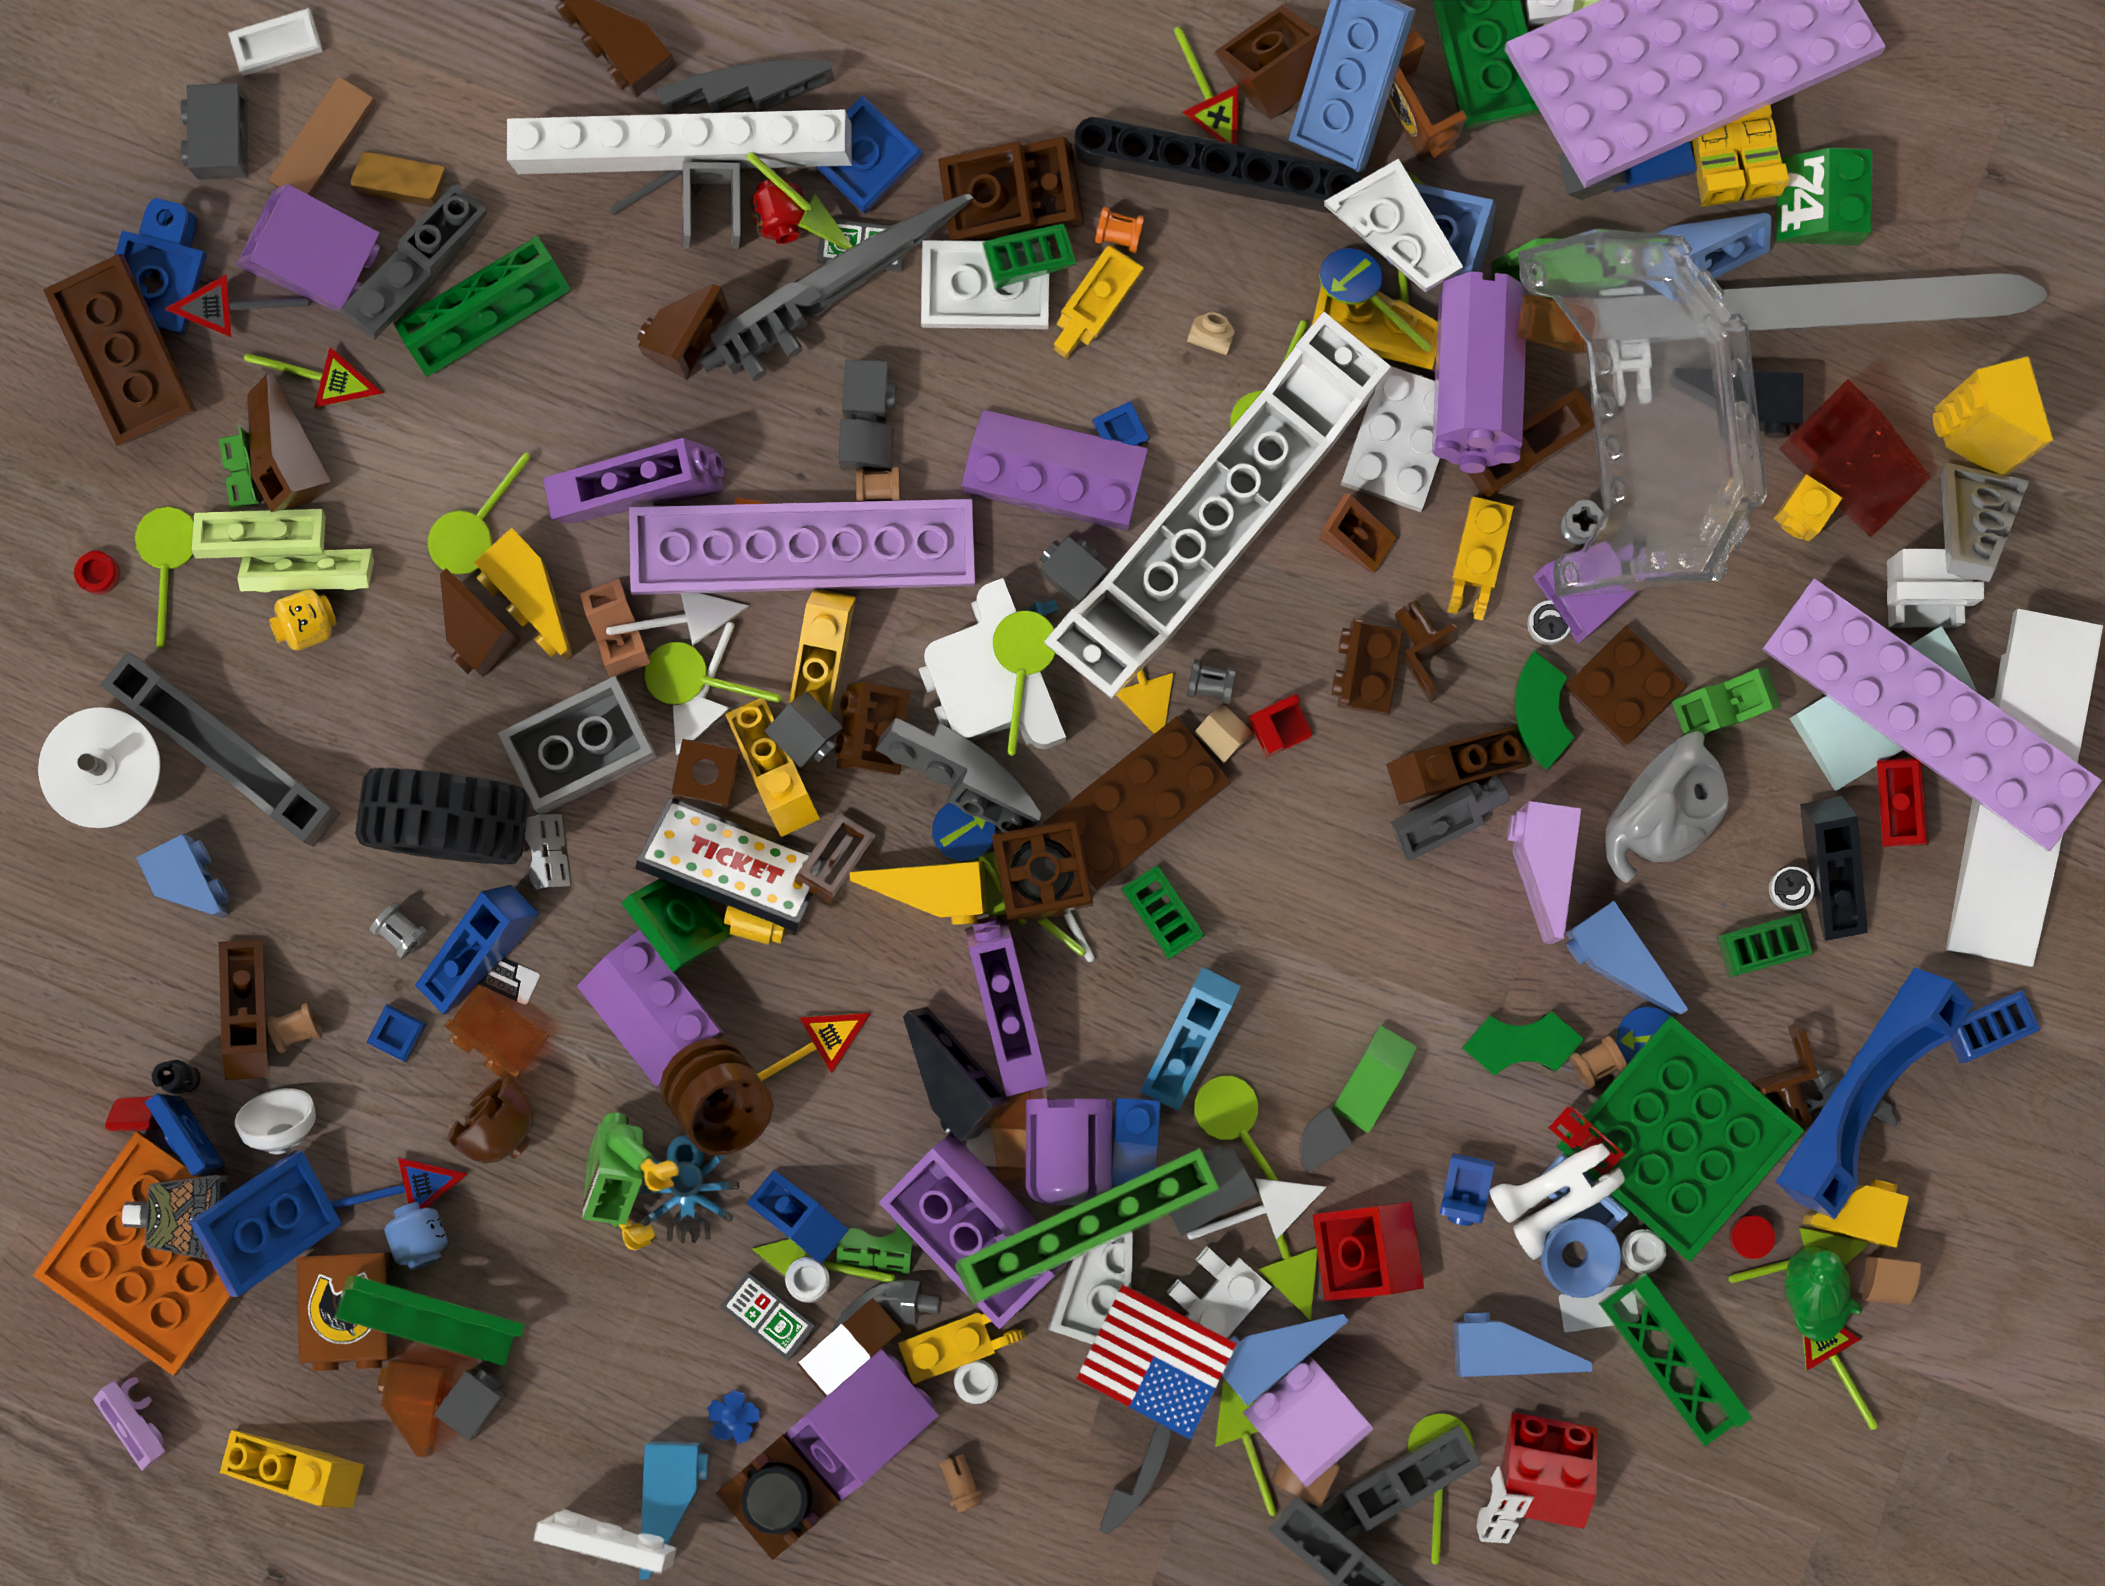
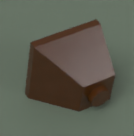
[1214,4,1321,120]
[637,283,729,380]
[440,568,520,677]

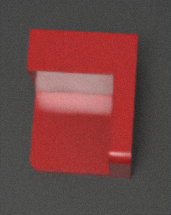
[1248,694,1312,759]

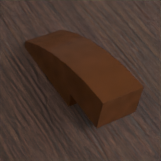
[1468,388,1602,500]

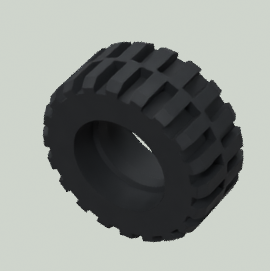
[355,768,530,865]

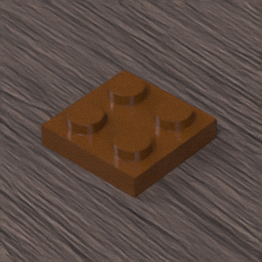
[1564,625,1687,747]

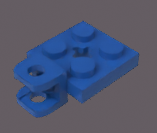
[115,198,207,335]

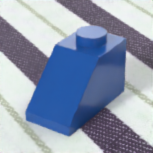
[1112,1098,1160,1186]
[746,1170,849,1264]

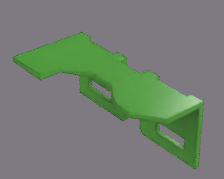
[219,426,260,509]
[836,1225,913,1274]

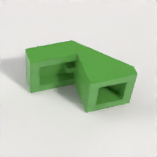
[1672,666,1782,735]
[1331,1025,1417,1133]

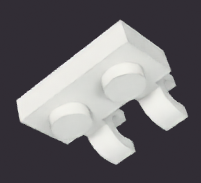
[1166,1246,1271,1338]

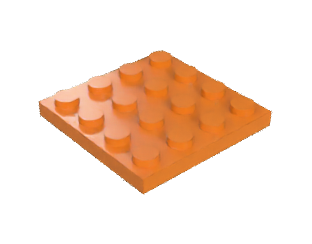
[32,1131,233,1376]

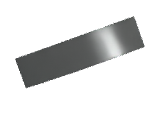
[1099,1422,1172,1534]

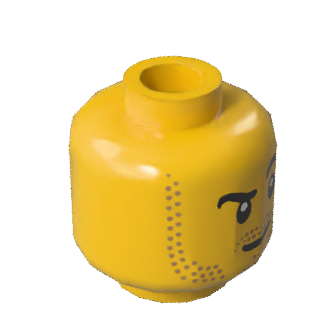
[269,589,337,651]

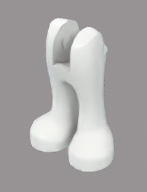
[1489,1144,1625,1260]

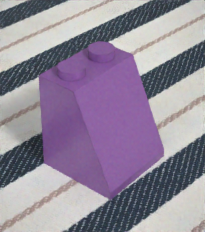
[236,184,380,311]
[784,1349,939,1501]

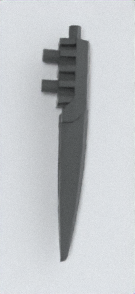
[698,194,974,381]

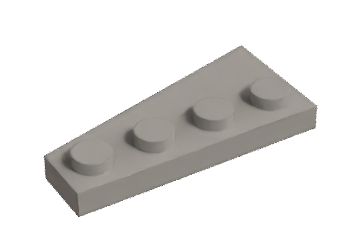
[1941,463,2029,582]

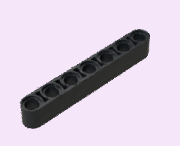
[1074,117,1361,214]

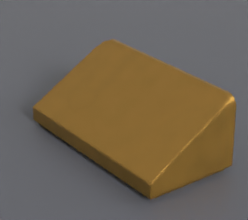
[350,151,446,207]

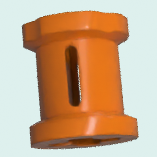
[1095,207,1145,253]

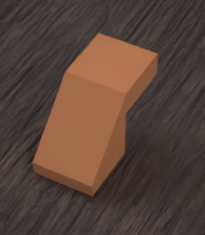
[580,578,650,678]

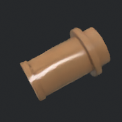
[938,1453,983,1513]

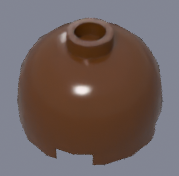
[447,1077,533,1164]

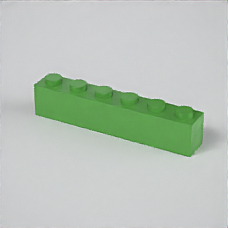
[955,1149,1219,1306]

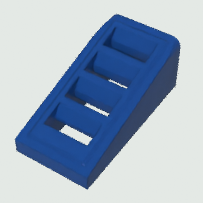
[1949,990,2040,1063]

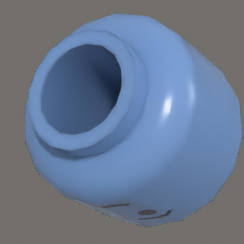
[384,1202,448,1271]

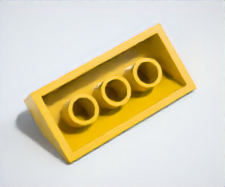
[1933,356,2053,476]

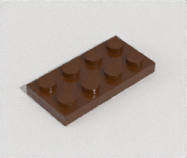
[43,254,197,446]
[1043,716,1231,890]

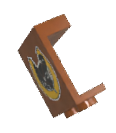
[1387,30,1467,161]
[296,1252,395,1371]

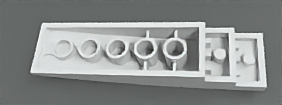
[1946,609,2103,967]

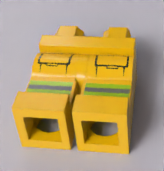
[1690,104,1789,207]

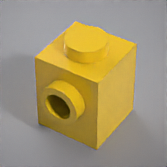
[1773,474,1842,542]

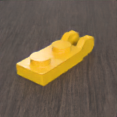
[1447,496,1514,621]
[898,1312,1027,1384]

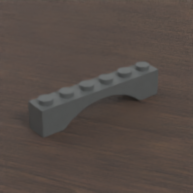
[100,651,340,847]

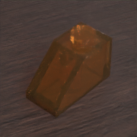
[377,1359,448,1458]

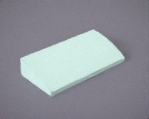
[1789,626,1978,791]

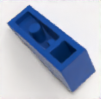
[415,885,539,1015]

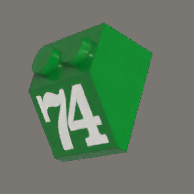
[1775,148,1872,246]

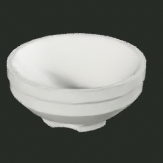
[235,1088,316,1154]

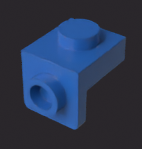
[1439,1153,1495,1226]

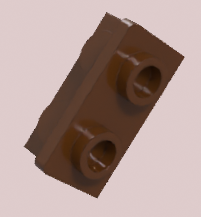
[1332,618,1403,716]
[834,682,911,776]

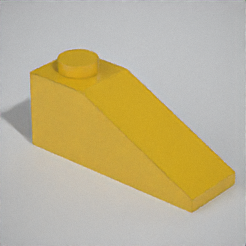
[850,861,988,925]

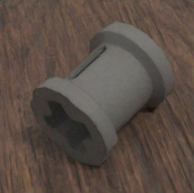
[1187,659,1236,704]

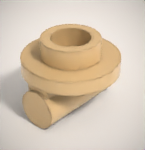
[1187,312,1234,356]

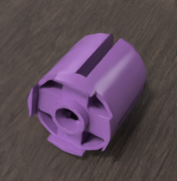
[1026,1099,1112,1205]

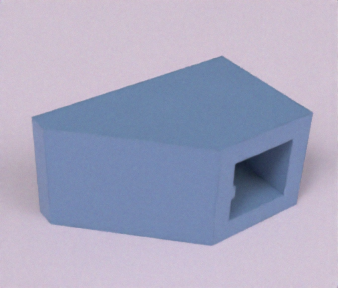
[136,834,230,918]

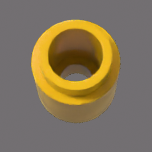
[724,906,787,945]

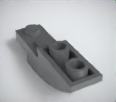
[341,184,487,340]
[875,718,1042,832]

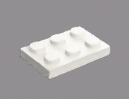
[921,241,1050,329]
[1341,366,1440,512]

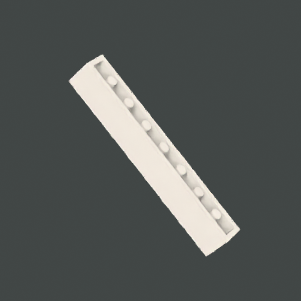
[507,109,852,174]

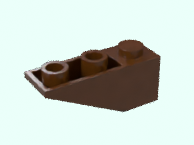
[555,0,676,98]
[247,372,331,513]
[1386,725,1529,805]

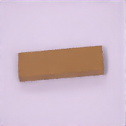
[268,76,376,196]

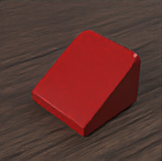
[105,1097,160,1132]

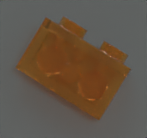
[444,985,550,1079]

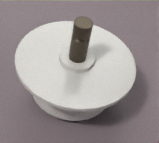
[38,707,161,828]

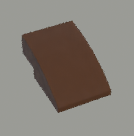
[938,136,1084,241]

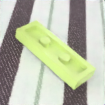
[191,509,326,559]
[237,549,374,592]

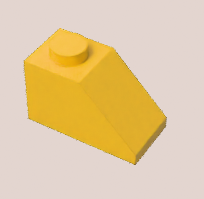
[1802,1179,1909,1248]

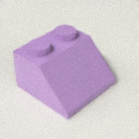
[1243,1355,1373,1488]

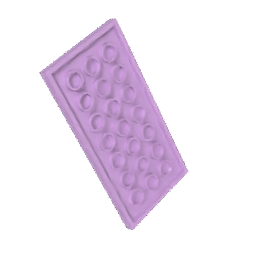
[1505,0,1886,188]

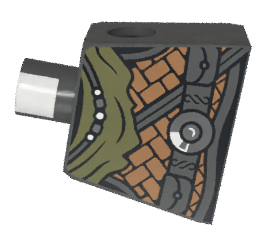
[122,1176,230,1260]

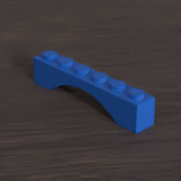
[1776,967,1974,1219]

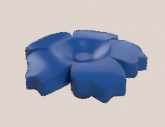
[707,1390,760,1444]

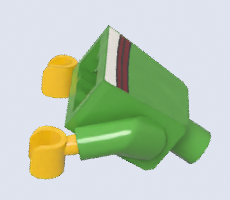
[582,1113,678,1250]

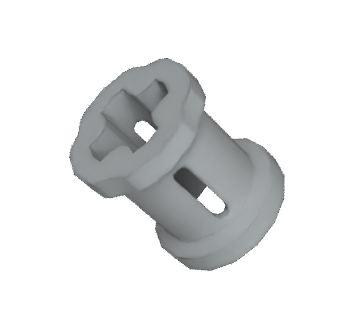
[1560,500,1605,545]
[369,902,428,959]

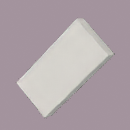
[229,8,323,76]

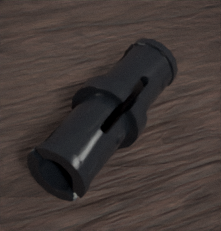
[152,1060,201,1095]

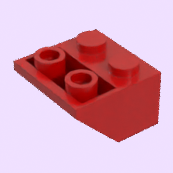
[1499,1412,1598,1529]

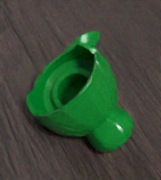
[1784,1246,1862,1342]

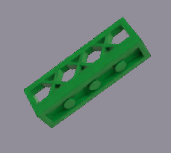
[393,235,571,378]
[1598,1273,1752,1447]
[334,1275,525,1366]

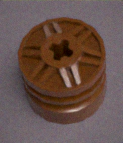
[660,1038,774,1156]

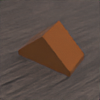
[1318,493,1397,573]

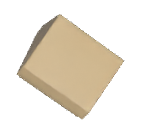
[1193,703,1253,764]

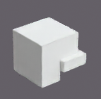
[1887,549,1984,628]

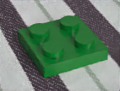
[621,878,733,973]

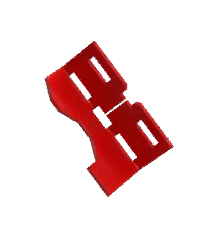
[1548,1105,1626,1175]

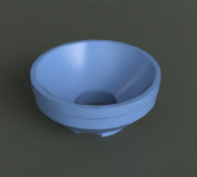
[1541,1218,1621,1298]

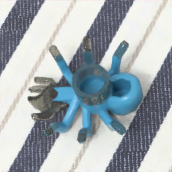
[637,1135,740,1244]

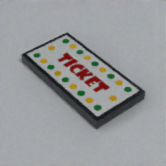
[635,797,828,932]

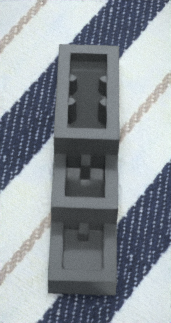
[656,60,834,114]
[1312,1425,1482,1539]
[1268,1496,1404,1586]

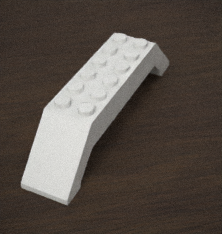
[1044,312,1391,699]

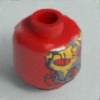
[750,178,805,244]

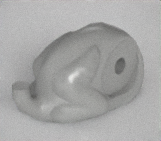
[1605,731,1729,883]

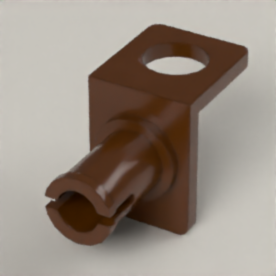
[1395,601,1458,703]
[1751,1024,1818,1126]

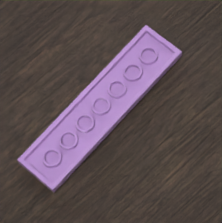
[629,499,975,595]
[1761,578,2102,851]

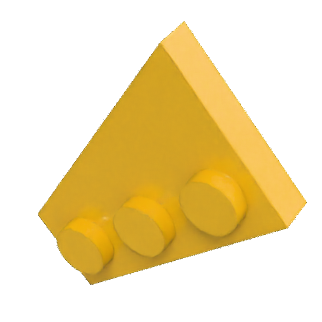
[1312,287,1438,370]

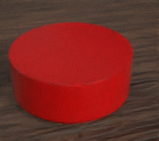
[74,550,120,595]
[1729,1215,1775,1259]

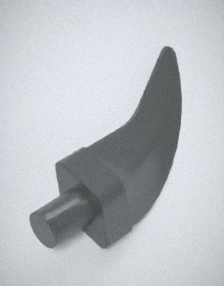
[831,1279,942,1333]

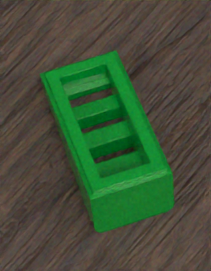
[982,223,1076,289]
[1121,865,1205,961]
[1717,913,1813,978]

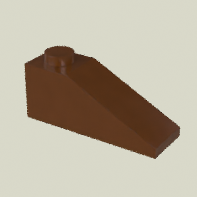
[218,939,270,1080]

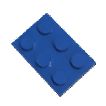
[189,1150,342,1297]

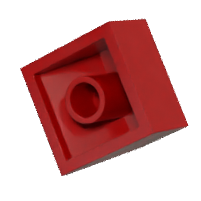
[1312,1201,1424,1301]

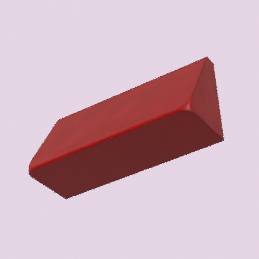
[1877,758,1929,847]

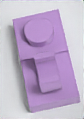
[93,1377,166,1471]

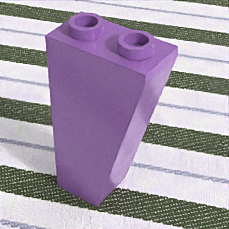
[543,438,725,524]
[965,916,1049,1097]

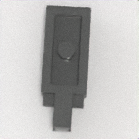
[1390,776,1510,861]

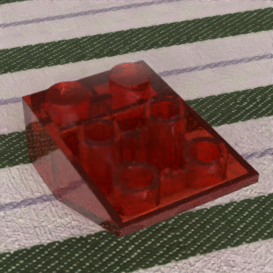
[1779,379,1931,538]

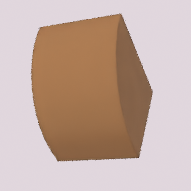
[1862,1257,1922,1306]
[1270,1458,1340,1508]

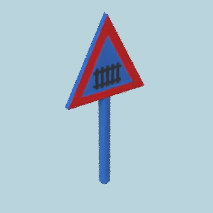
[330,1157,468,1209]

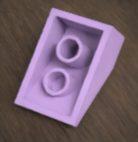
[1507,801,1581,944]

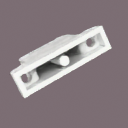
[918,578,1066,749]

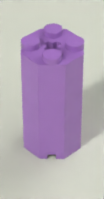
[1432,271,1528,473]

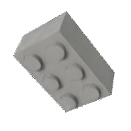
[498,676,658,814]

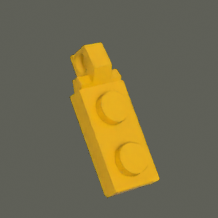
[1053,244,1144,359]

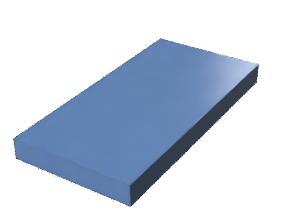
[1289,0,1416,172]

